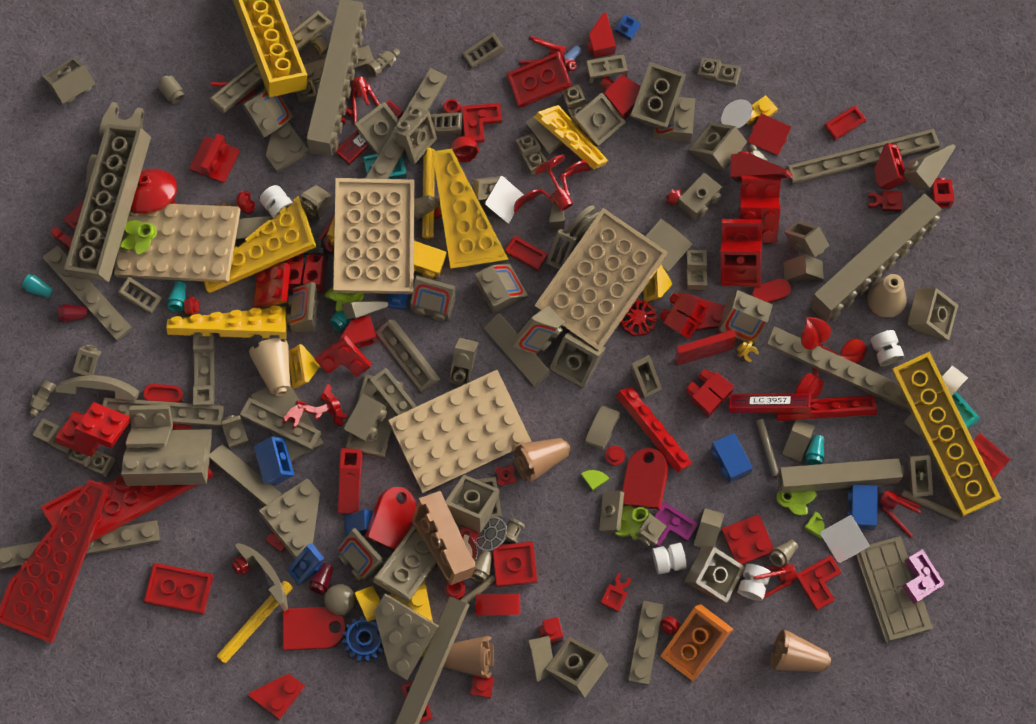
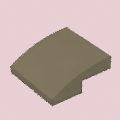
[645,219,692,273]

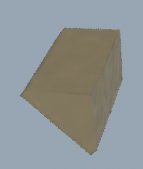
[631,62,686,129]

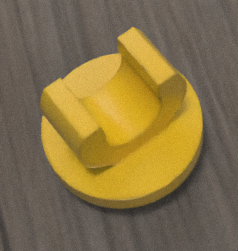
[737,340,759,362]

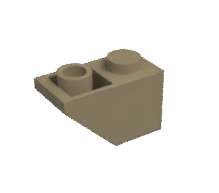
[301,185,333,220]
[449,338,479,386]

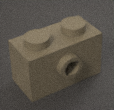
[678,172,722,220]
[784,220,830,257]
[344,394,387,443]

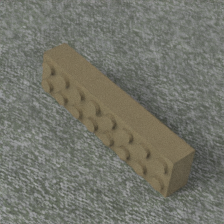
[307,0,367,158]
[64,124,151,282]
[810,194,942,323]

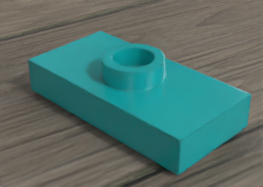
[952,392,980,429]

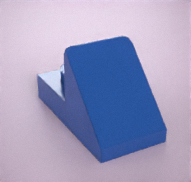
[287,543,325,585]

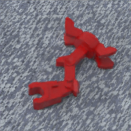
[282,384,348,430]

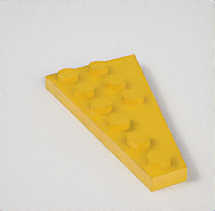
[432,149,508,269]
[204,196,316,293]
[166,306,287,339]

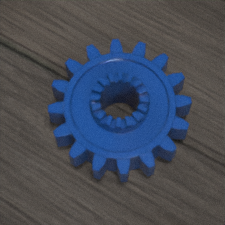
[342,616,384,662]

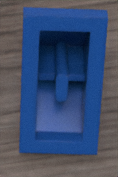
[345,509,374,536]

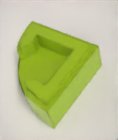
[581,470,609,491]
[804,511,825,540]

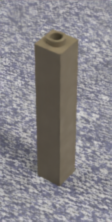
[777,458,904,494]

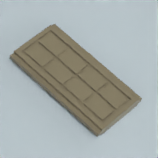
[856,536,933,643]

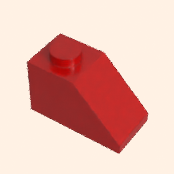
[586,13,616,59]
[874,143,908,190]
[340,315,377,348]

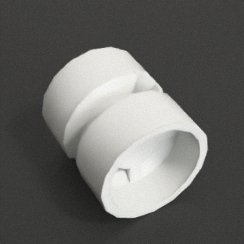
[260,185,293,219]
[870,330,905,366]
[652,543,687,575]
[738,564,771,601]

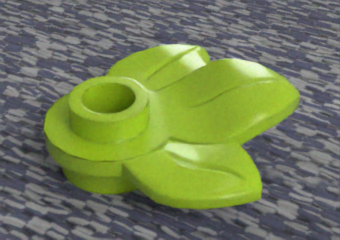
[121,220,157,255]
[325,288,364,311]
[776,491,817,515]
[615,506,650,540]

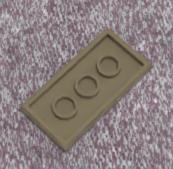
[345,374,404,459]
[251,384,324,462]
[373,525,437,603]

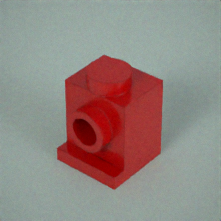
[930,177,955,208]
[538,617,564,644]

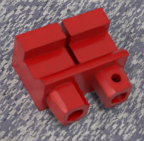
[660,292,708,339]
[685,369,735,418]

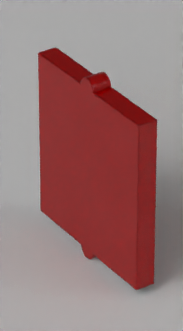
[748,113,792,155]

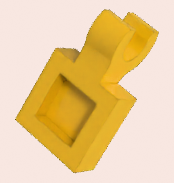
[746,95,778,126]

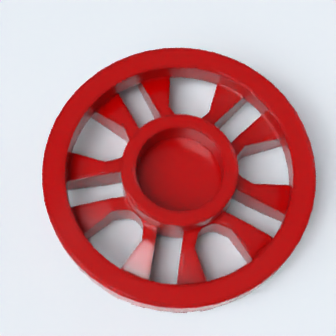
[620,300,657,336]

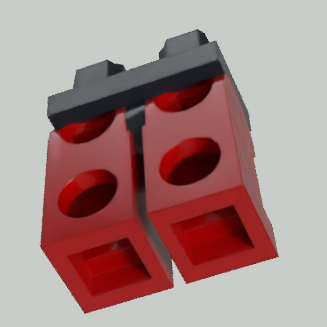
[287,239,328,292]

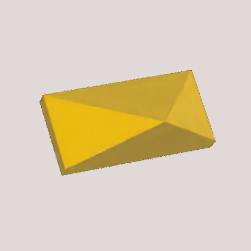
[643,265,672,302]
[289,344,319,389]
[354,586,380,622]

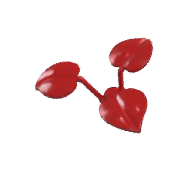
[514,155,590,213]
[795,317,867,399]

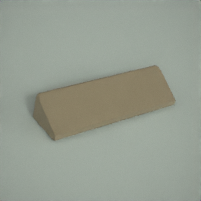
[484,313,550,387]
[375,320,441,393]
[209,444,283,506]

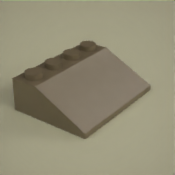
[121,429,212,486]

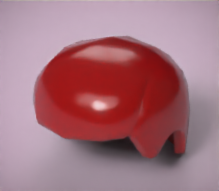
[450,136,479,162]

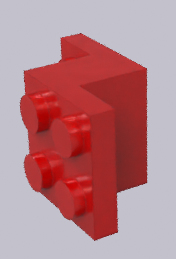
[738,175,781,244]
[720,219,762,287]
[55,402,130,457]

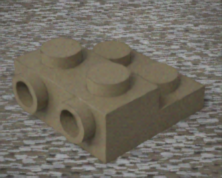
[394,107,437,164]

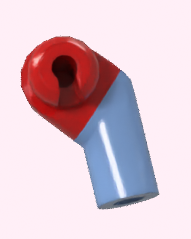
[563,45,582,72]

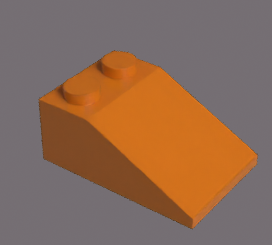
[660,604,733,681]

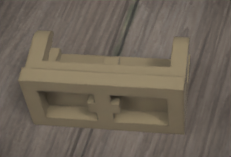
[586,54,628,83]

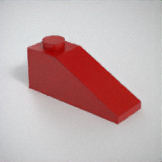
[730,151,792,182]

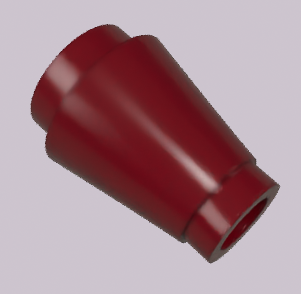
[58,304,87,323]
[309,563,334,595]

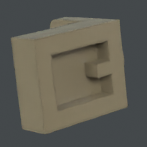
[73,344,102,375]
[221,415,249,448]
[635,514,666,547]

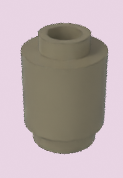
[158,75,185,104]

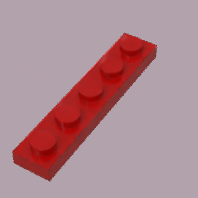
[616,387,693,473]
[775,395,877,421]

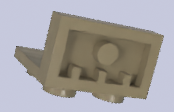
[126,405,173,449]

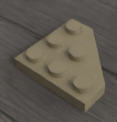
[258,478,320,559]
[374,594,439,680]

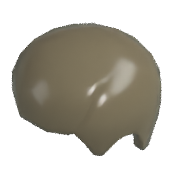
[324,584,355,615]

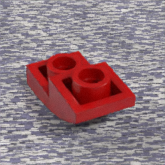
[476,594,520,615]

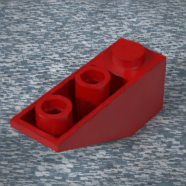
[338,448,363,514]

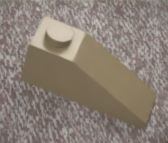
[903,144,956,191]

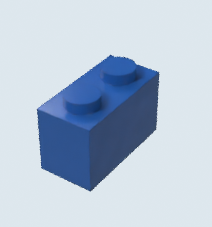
[710,433,753,483]
[254,437,295,485]
[846,484,877,530]

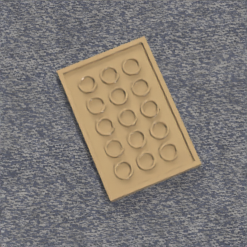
[334,178,414,294]
[114,204,240,283]
[534,208,669,351]
[388,370,532,493]

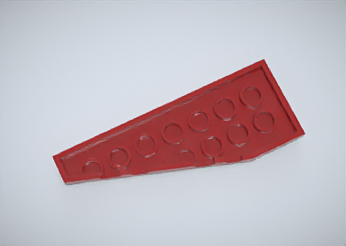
[40,468,213,543]
[0,480,110,643]

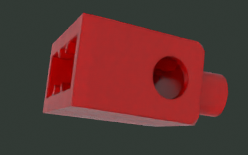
[600,75,641,120]

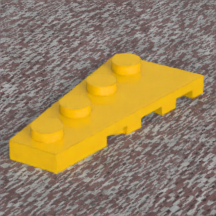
[534,105,608,169]

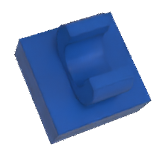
[615,15,641,40]
[387,294,409,310]

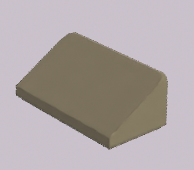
[529,636,553,682]

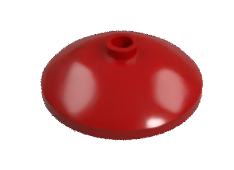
[130,169,178,214]

